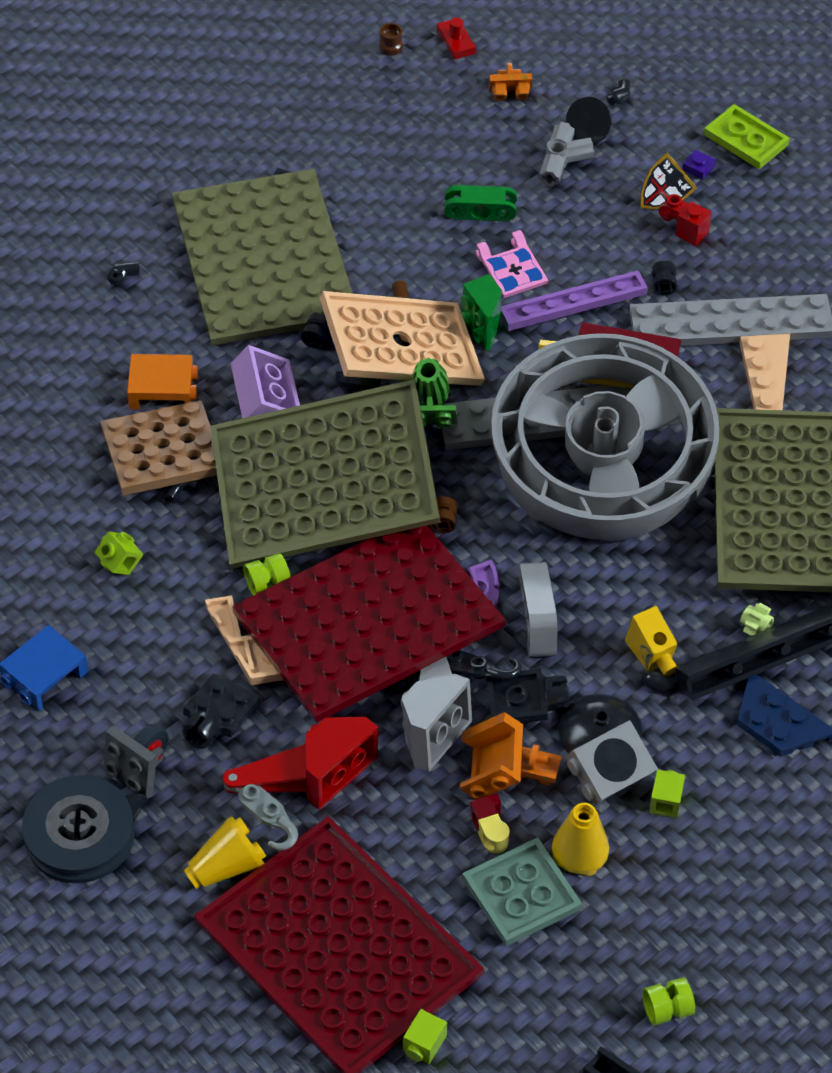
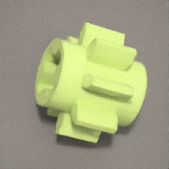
[740,603,774,636]

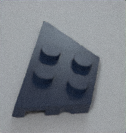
[737,675,832,757]

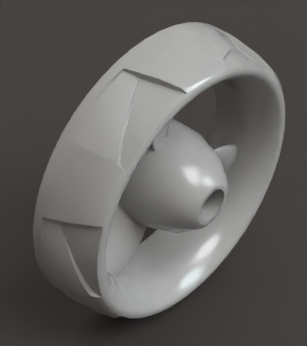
[491,334,719,541]

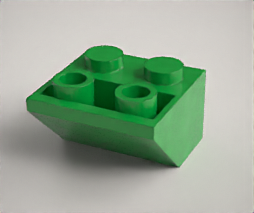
[461,274,502,351]

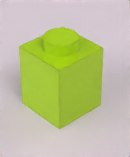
[649,769,685,818]
[403,1009,447,1064]

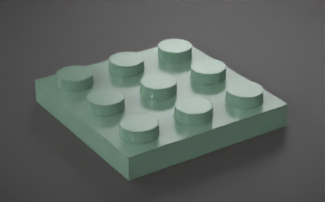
[462,838,582,946]

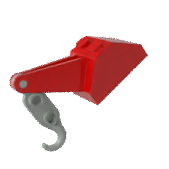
[223,717,378,850]

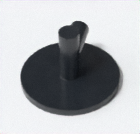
[566,97,612,144]

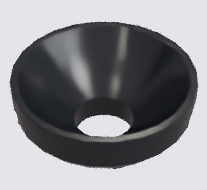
[335,371,381,394]

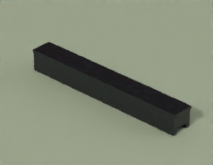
[674,604,832,700]

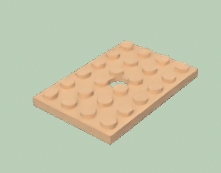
[319,291,485,386]

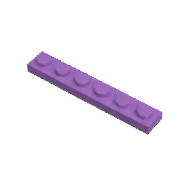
[501,271,648,331]

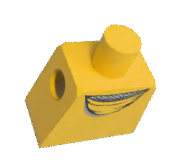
[625,606,677,676]

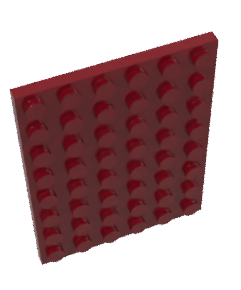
[232,526,506,723]
[194,816,485,1073]

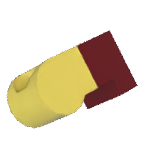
[470,793,509,854]

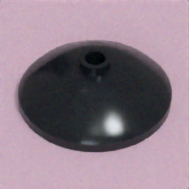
[558,694,642,754]

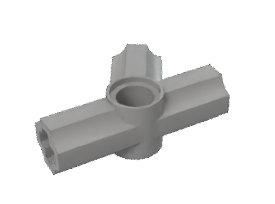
[539,122,594,187]

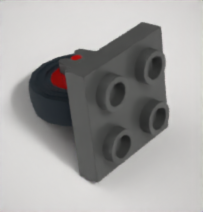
[103,724,169,798]

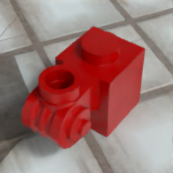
[658,194,712,246]

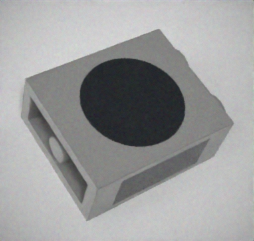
[566,720,658,806]

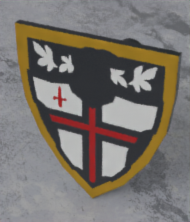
[640,152,697,209]

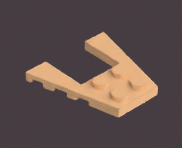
[205,595,283,685]

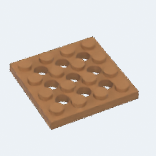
[100,400,217,496]

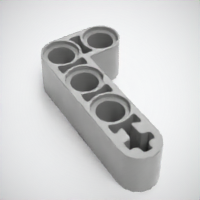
[519,562,557,657]

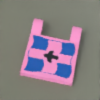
[476,230,549,298]

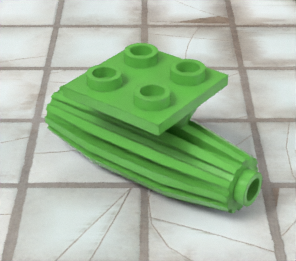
[411,358,458,428]

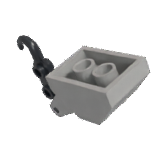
[401,649,521,772]

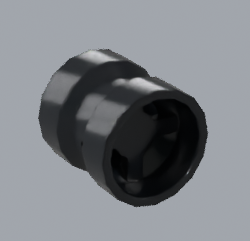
[652,261,677,296]
[300,313,330,349]

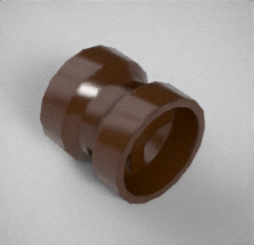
[379,23,402,56]
[430,497,457,534]

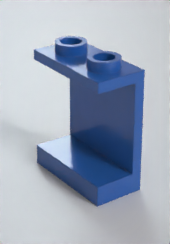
[0,625,88,711]

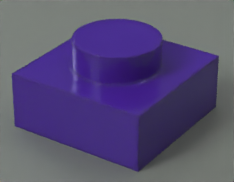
[682,150,716,180]

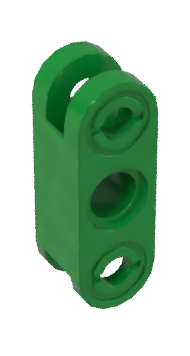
[444,185,517,221]

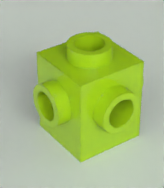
[94,532,144,575]

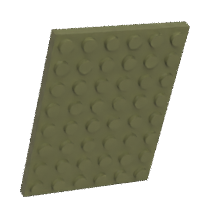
[172,169,353,346]
[211,379,441,569]
[714,408,832,592]

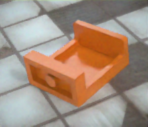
[128,354,198,410]
[460,712,523,799]

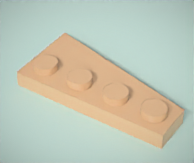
[740,334,790,410]

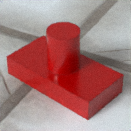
[437,17,476,60]

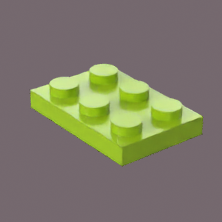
[704,104,790,169]

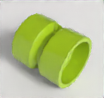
[243,553,291,596]
[642,977,695,1026]

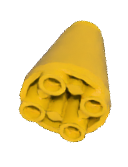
[552,803,610,876]
[184,816,266,889]

